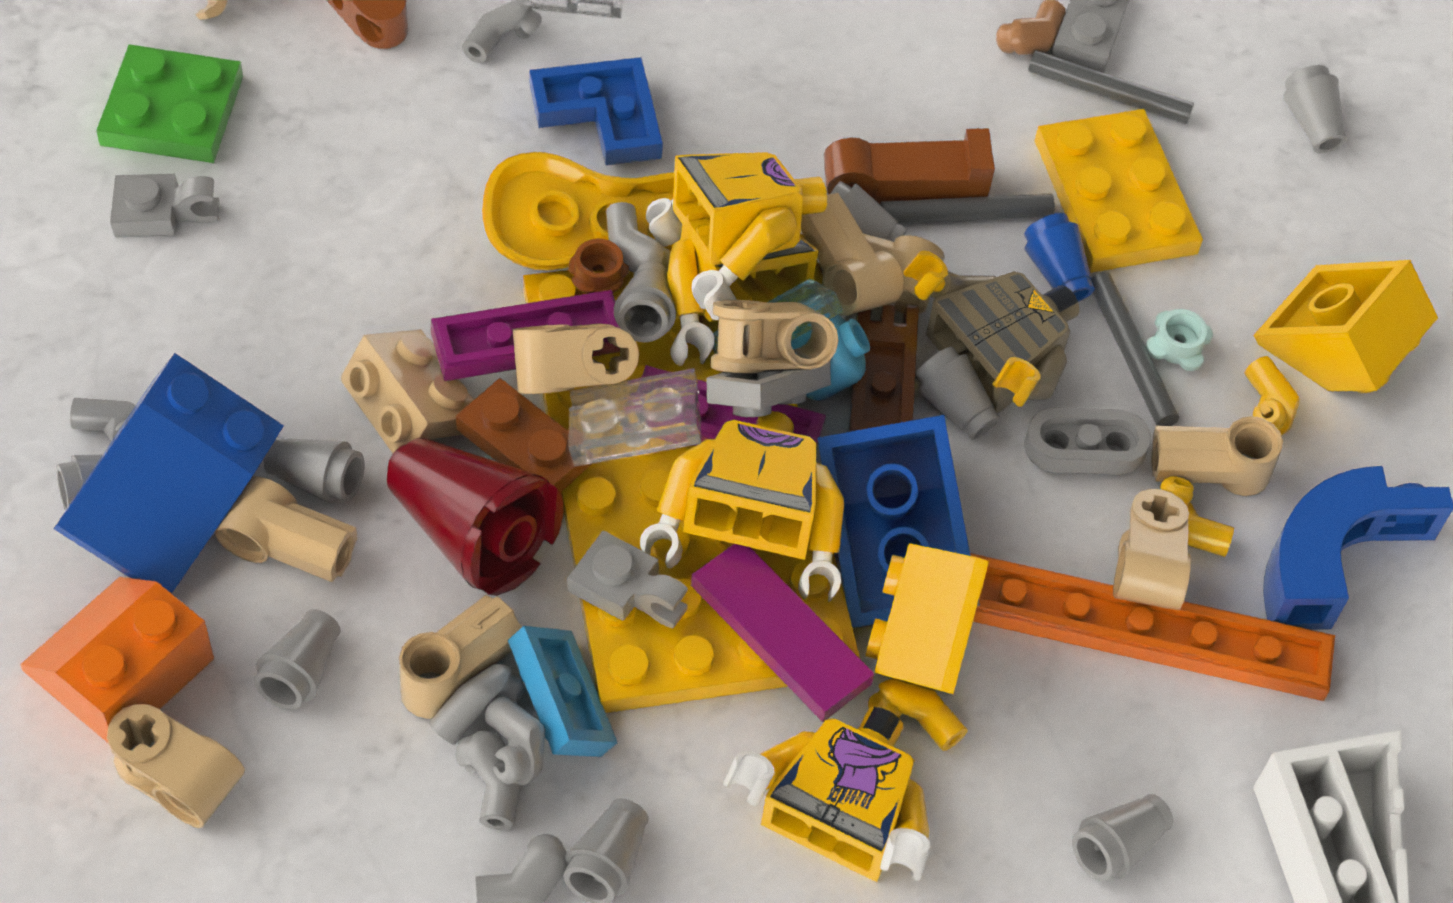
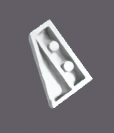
[1253,730,1409,903]

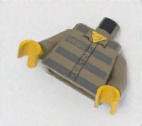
[903,250,1080,413]

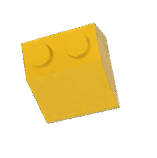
[1253,260,1438,393]
[865,543,989,694]

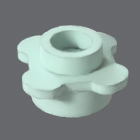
[1145,309,1213,371]

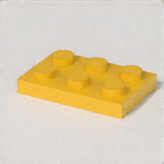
[1034,109,1203,273]

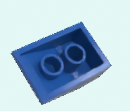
[53,353,284,594]
[817,415,980,629]

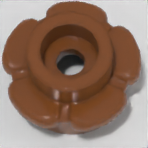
[569,239,629,294]

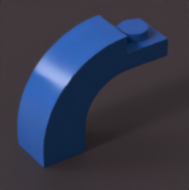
[1263,466,1453,630]

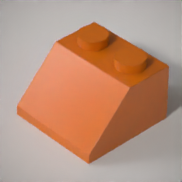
[20,577,214,744]

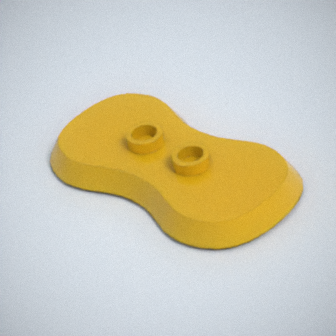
[482,152,680,271]

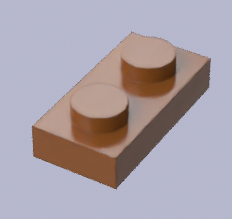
[456,378,593,492]

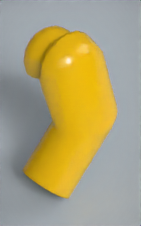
[1244,356,1300,435]
[1160,476,1234,557]
[868,678,968,751]

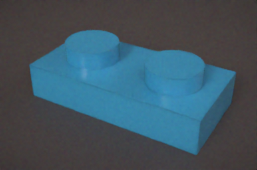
[508,626,618,757]

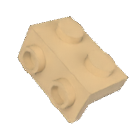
[341,329,473,453]

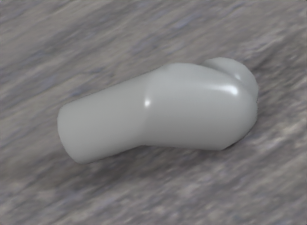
[462,0,542,63]

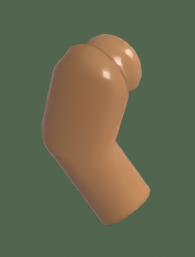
[996,0,1066,55]

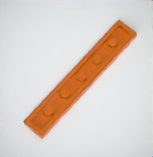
[970,553,1335,701]

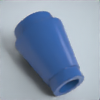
[1024,213,1095,302]

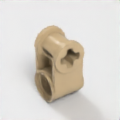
[711,300,838,373]
[513,323,639,394]
[1113,489,1191,611]
[107,704,245,828]

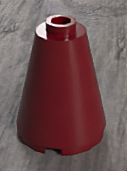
[387,438,564,596]

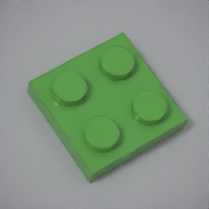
[96,44,243,163]

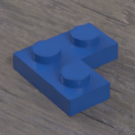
[529,57,663,166]

